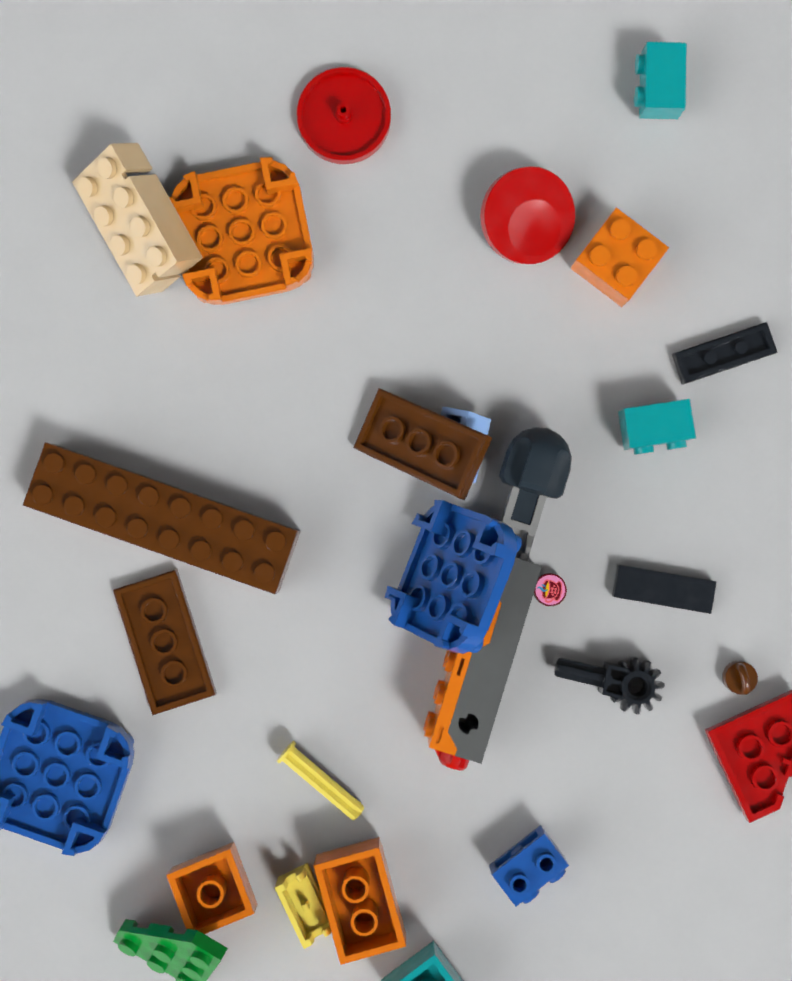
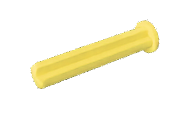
[276,741,364,820]

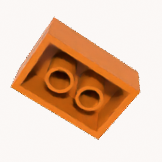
[313,837,406,965]

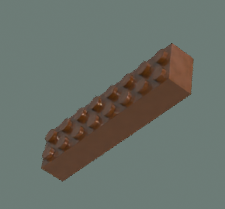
[23,442,301,594]

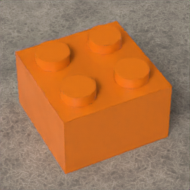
[570,207,669,307]
[166,842,258,934]

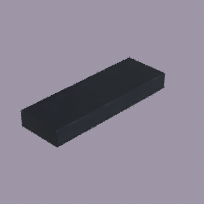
[672,322,778,385]
[612,564,716,614]

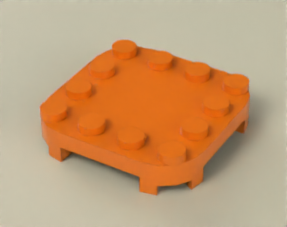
[169,157,314,305]

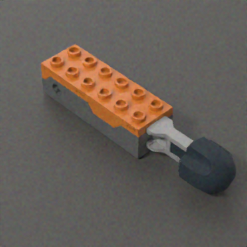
[423,427,572,771]

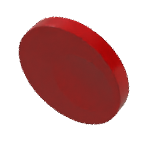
[297,67,391,164]
[480,166,575,264]

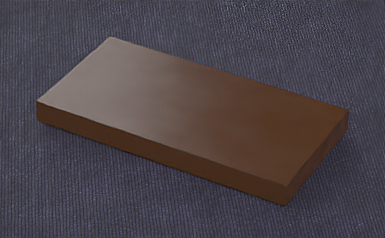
[353,388,493,500]
[113,569,217,716]

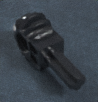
[554,657,665,714]

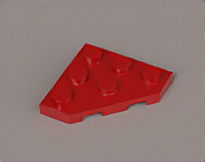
[705,690,792,823]

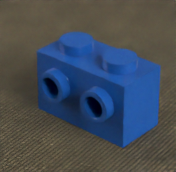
[489,825,569,907]

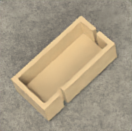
[72,143,203,297]

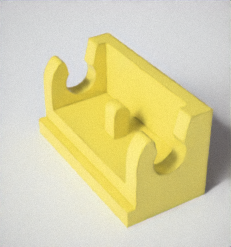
[274,863,331,949]

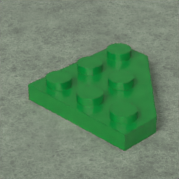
[113,919,228,981]

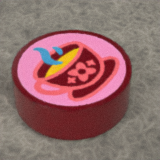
[533,573,567,606]

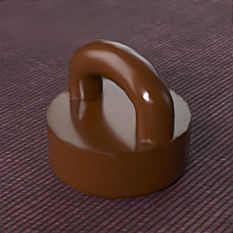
[722,661,758,695]

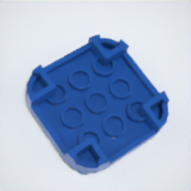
[385,500,522,654]
[0,699,135,856]

